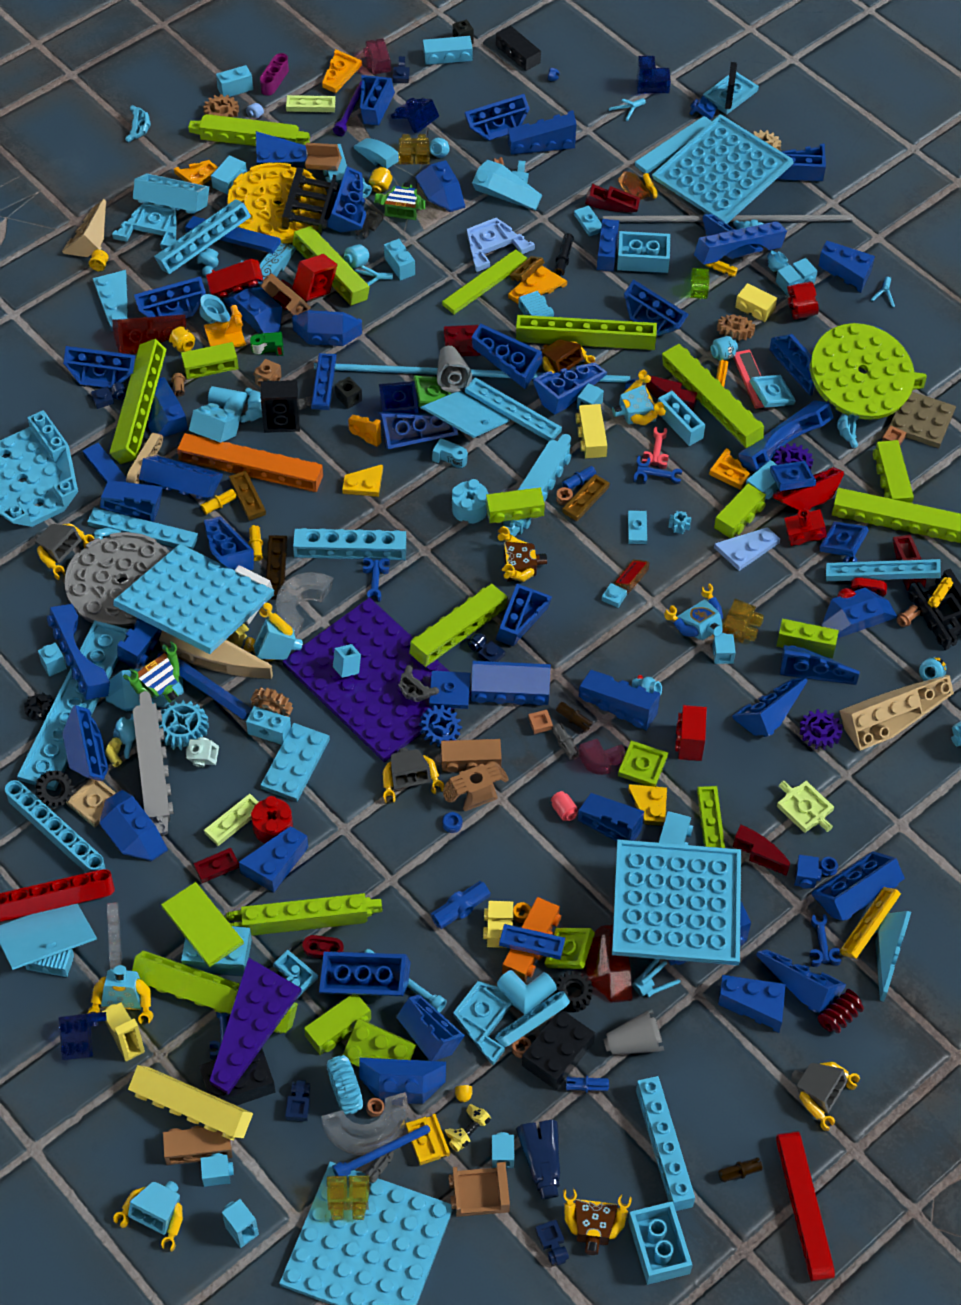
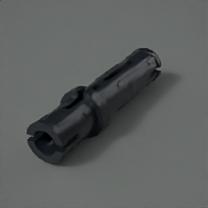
[554,233,574,276]

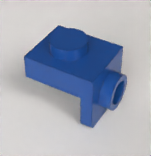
[689,96,718,120]

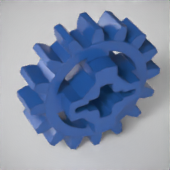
[419,705,462,747]

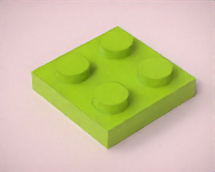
[618,740,668,787]
[544,928,595,969]

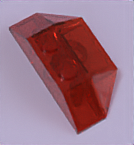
[586,925,632,1003]

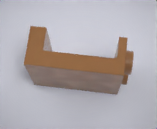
[261,273,311,315]
[449,1162,510,1217]

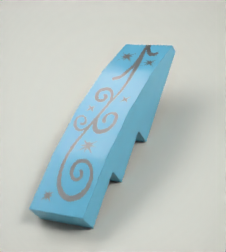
[258,243,296,284]

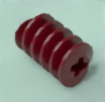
[817,989,864,1034]

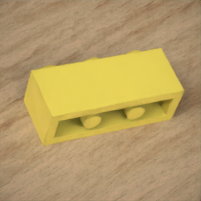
[575,404,607,459]

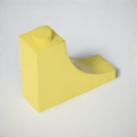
[102,1002,145,1061]

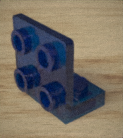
[391,98,439,133]
[59,1012,107,1060]

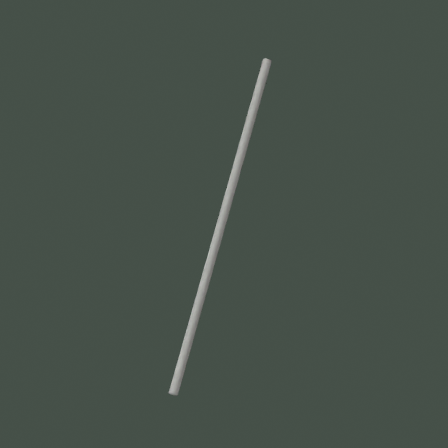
[602,215,853,223]

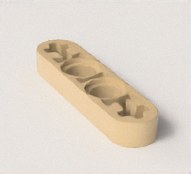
[126,433,163,484]

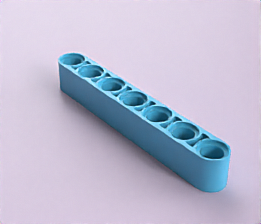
[5,780,106,873]

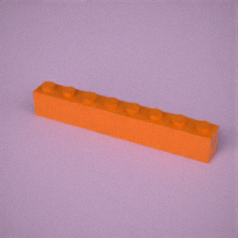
[177,433,323,492]

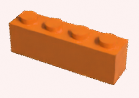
[502,897,562,983]

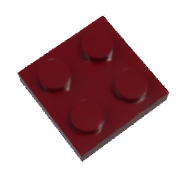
[444,325,481,357]

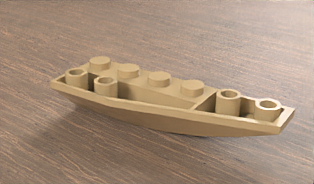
[159,630,273,679]
[840,675,954,751]

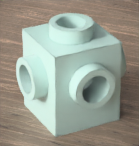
[186,737,219,767]

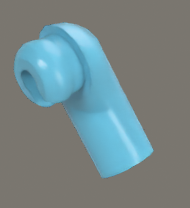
[93,528,121,540]

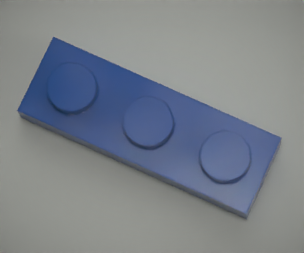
[499,924,565,960]

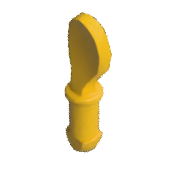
[643,173,658,199]

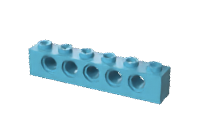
[154,199,251,274]
[293,528,407,560]
[636,1076,695,1211]

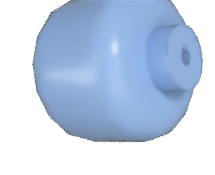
[246,103,264,118]

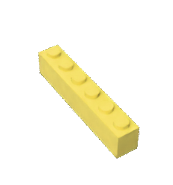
[128,1065,253,1140]

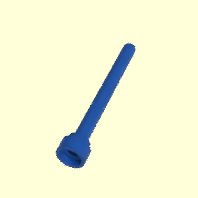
[332,1125,430,1182]

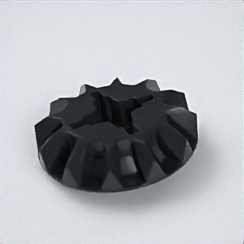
[24,692,55,720]

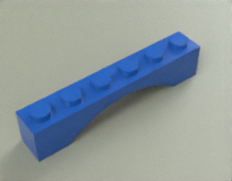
[694,221,787,264]
[738,400,834,472]
[47,604,110,700]

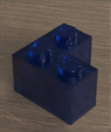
[636,56,671,94]

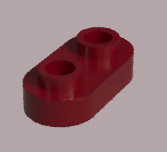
[302,935,344,959]

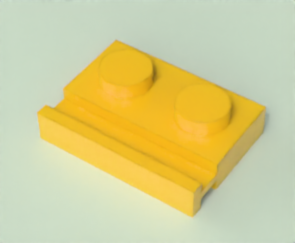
[405,1114,450,1165]

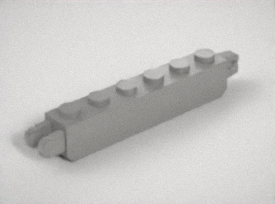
[133,691,174,835]

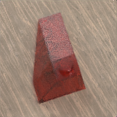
[112,314,186,354]

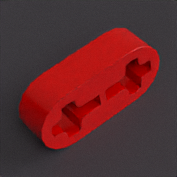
[851,577,887,597]

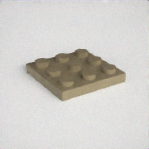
[889,392,956,448]

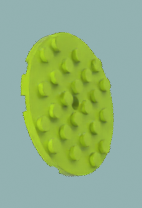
[810,323,915,419]

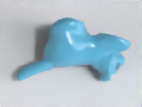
[113,714,136,759]

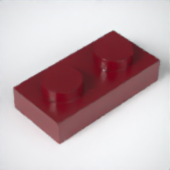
[193,848,239,883]

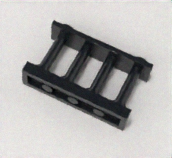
[282,167,339,236]

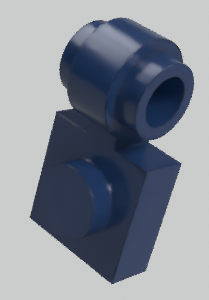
[91,382,127,409]
[468,633,505,662]
[285,1080,310,1121]
[535,1219,569,1266]

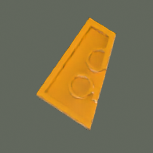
[322,49,362,93]
[508,266,567,304]

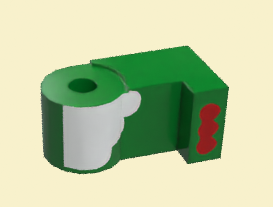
[250,332,284,356]

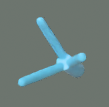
[609,98,646,121]
[355,265,393,286]
[871,276,895,308]

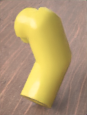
[105,737,122,767]

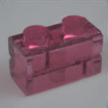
[363,38,391,74]

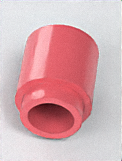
[551,791,579,821]

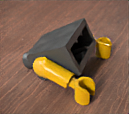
[35,523,95,580]
[382,748,444,803]
[791,1062,860,1131]

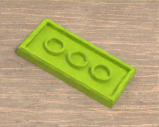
[161,882,244,967]

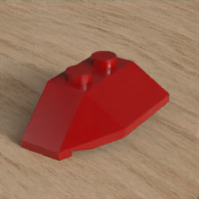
[773,467,844,512]

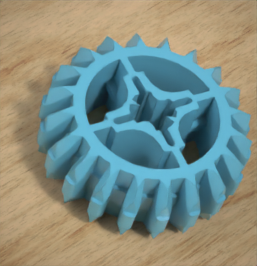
[158,700,209,751]
[326,1055,363,1115]

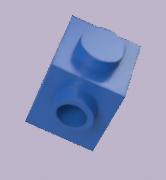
[794,855,822,889]

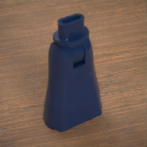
[516,1120,560,1199]

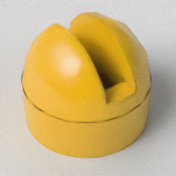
[455,1085,472,1102]

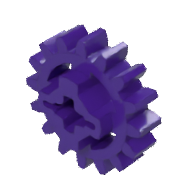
[773,443,814,470]
[799,709,843,750]

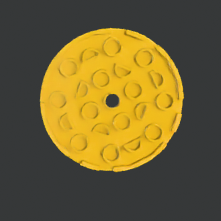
[228,163,327,243]

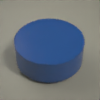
[442,812,462,833]

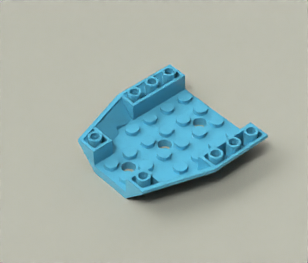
[0,410,78,527]

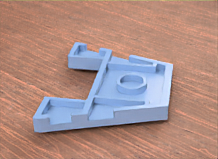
[467,218,535,272]

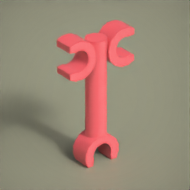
[642,427,669,469]

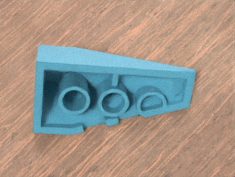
[472,160,542,211]
[875,911,911,1002]

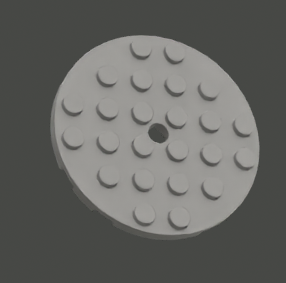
[65,532,170,628]

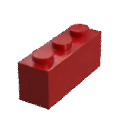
[206,259,263,298]

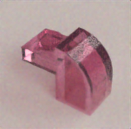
[579,739,625,775]

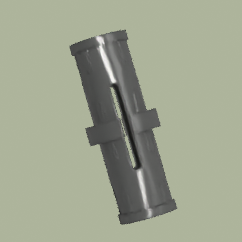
[551,723,581,760]

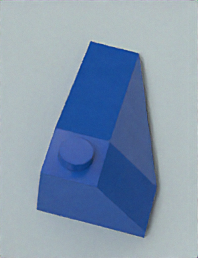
[533,362,607,415]
[204,516,254,570]
[780,645,860,685]
[732,678,808,737]

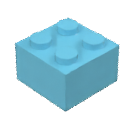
[189,403,241,443]

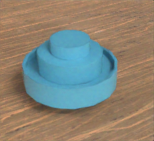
[767,250,789,272]

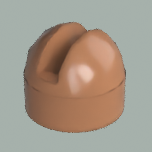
[366,1098,384,1117]

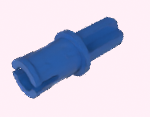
[562,466,596,489]
[566,1076,609,1093]

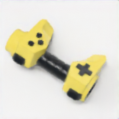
[445,1104,491,1152]

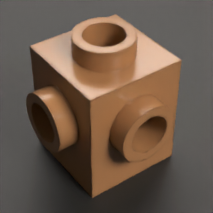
[254,359,282,388]

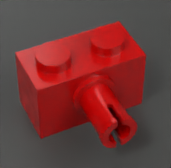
[784,508,827,546]

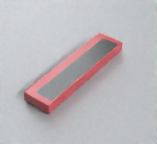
[733,349,764,409]

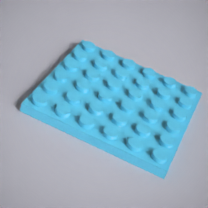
[652,114,794,224]
[113,544,274,654]
[612,840,741,965]
[279,1161,453,1305]

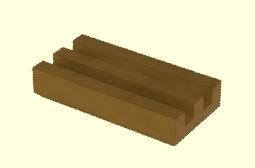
[510,256,545,282]

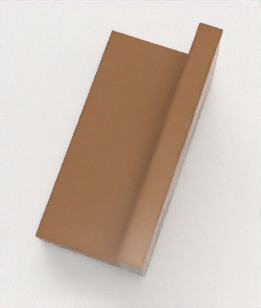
[305,143,342,171]

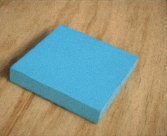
[749,375,796,408]

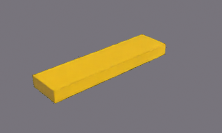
[840,887,901,959]

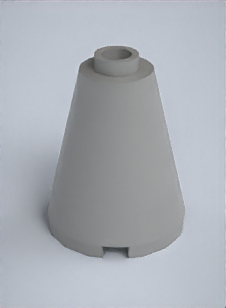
[437,346,472,392]
[603,1009,665,1055]

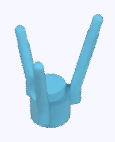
[632,959,680,998]

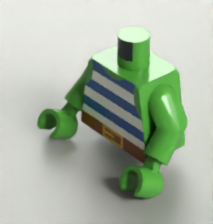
[374,182,425,220]
[123,641,180,703]

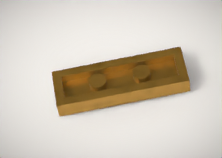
[229,471,266,521]
[562,474,610,521]

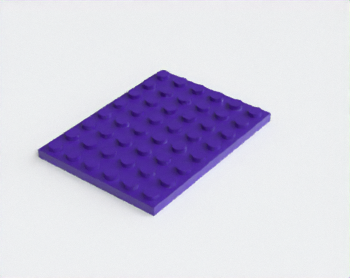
[283,598,471,762]

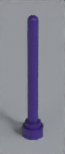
[333,81,362,136]

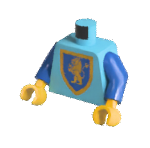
[664,584,723,640]

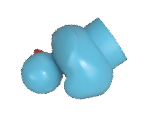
[429,138,450,158]
[197,248,219,277]
[632,675,662,695]

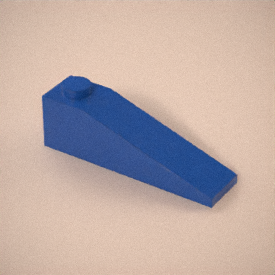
[327,166,366,232]
[148,377,188,437]
[756,950,846,1013]

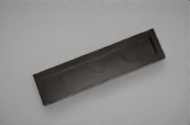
[266,535,288,600]

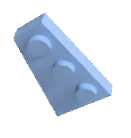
[714,527,780,571]

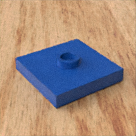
[770,461,816,491]
[819,522,869,557]
[429,671,471,709]

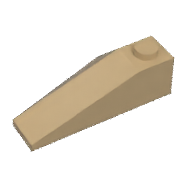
[62,199,106,257]

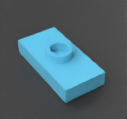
[574,205,602,237]
[628,511,647,544]

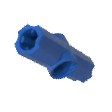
[431,881,491,929]

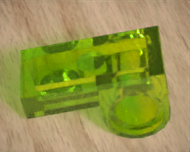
[690,268,710,299]

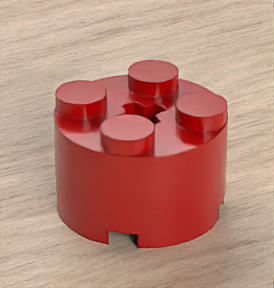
[787,281,819,320]
[251,796,293,843]

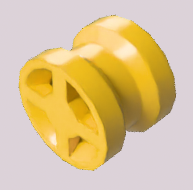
[89,249,109,271]

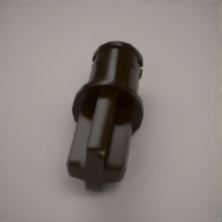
[556,702,593,732]
[718,1157,763,1182]

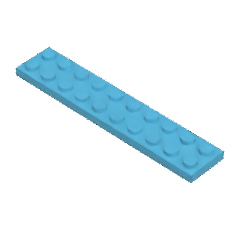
[17,620,129,791]

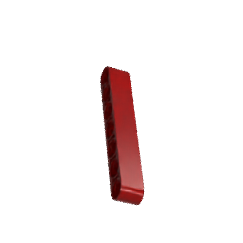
[0,869,115,922]
[776,1131,835,1282]

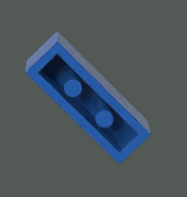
[597,219,619,272]

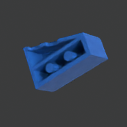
[496,584,552,646]
[396,994,465,1061]

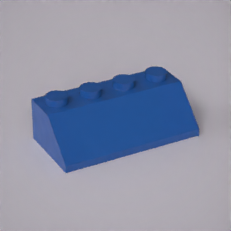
[139,455,223,500]
[471,661,551,706]
[811,851,905,921]
[319,952,411,996]

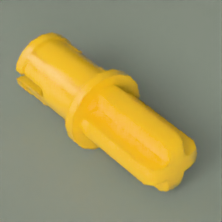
[200,489,236,515]
[248,525,263,561]

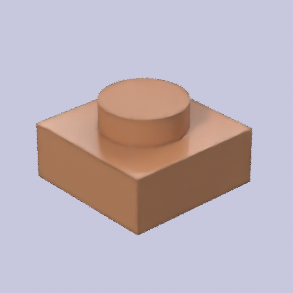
[882,425,907,445]
[528,710,553,734]

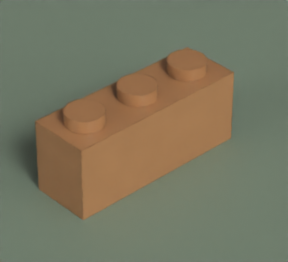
[441,739,502,773]
[163,1126,232,1165]

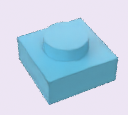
[602,583,627,608]

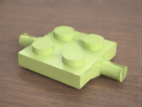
[777,781,834,833]

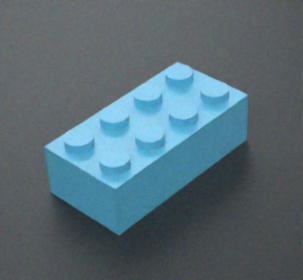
[133,173,209,214]

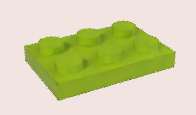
[342,1019,417,1067]

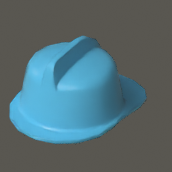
[199,294,230,324]

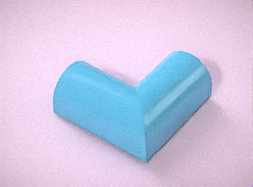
[208,386,248,416]
[273,950,318,1000]
[497,970,557,1015]

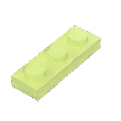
[286,95,336,112]
[204,794,259,846]

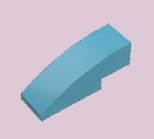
[354,138,399,169]

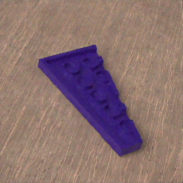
[210,957,302,1095]

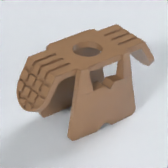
[443,762,509,811]

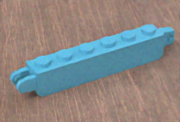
[503,434,571,537]

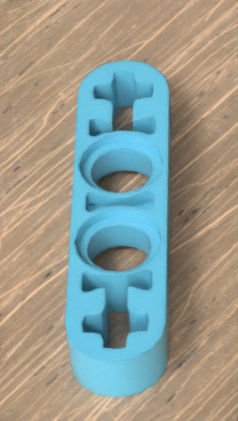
[495,991,570,1047]

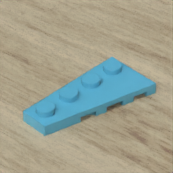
[93,270,129,331]

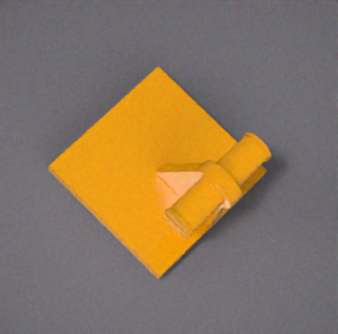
[204,305,246,348]

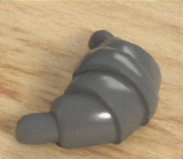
[398,665,439,702]

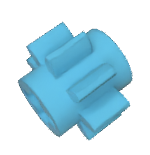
[668,511,691,534]

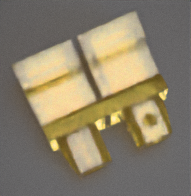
[398,134,430,164]
[722,599,764,643]
[327,1176,370,1220]

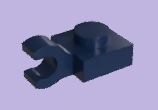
[393,56,410,83]

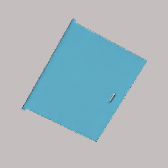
[420,391,510,438]
[0,903,97,970]

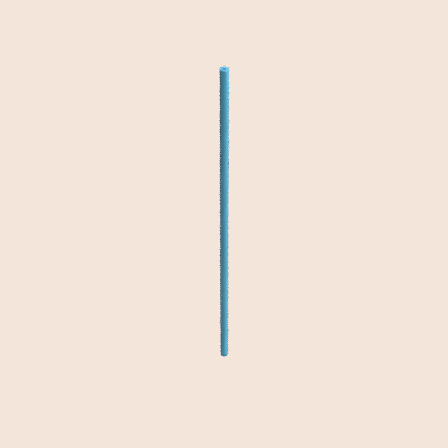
[314,363,630,383]

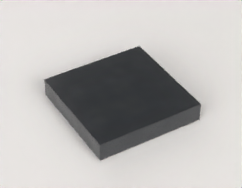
[725,62,737,109]

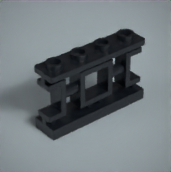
[908,569,961,650]

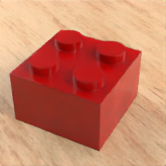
[292,254,338,301]
[675,705,707,761]

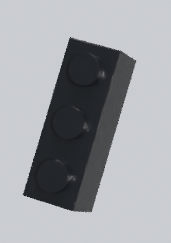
[495,25,541,71]

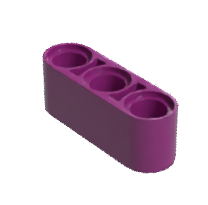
[260,53,289,96]

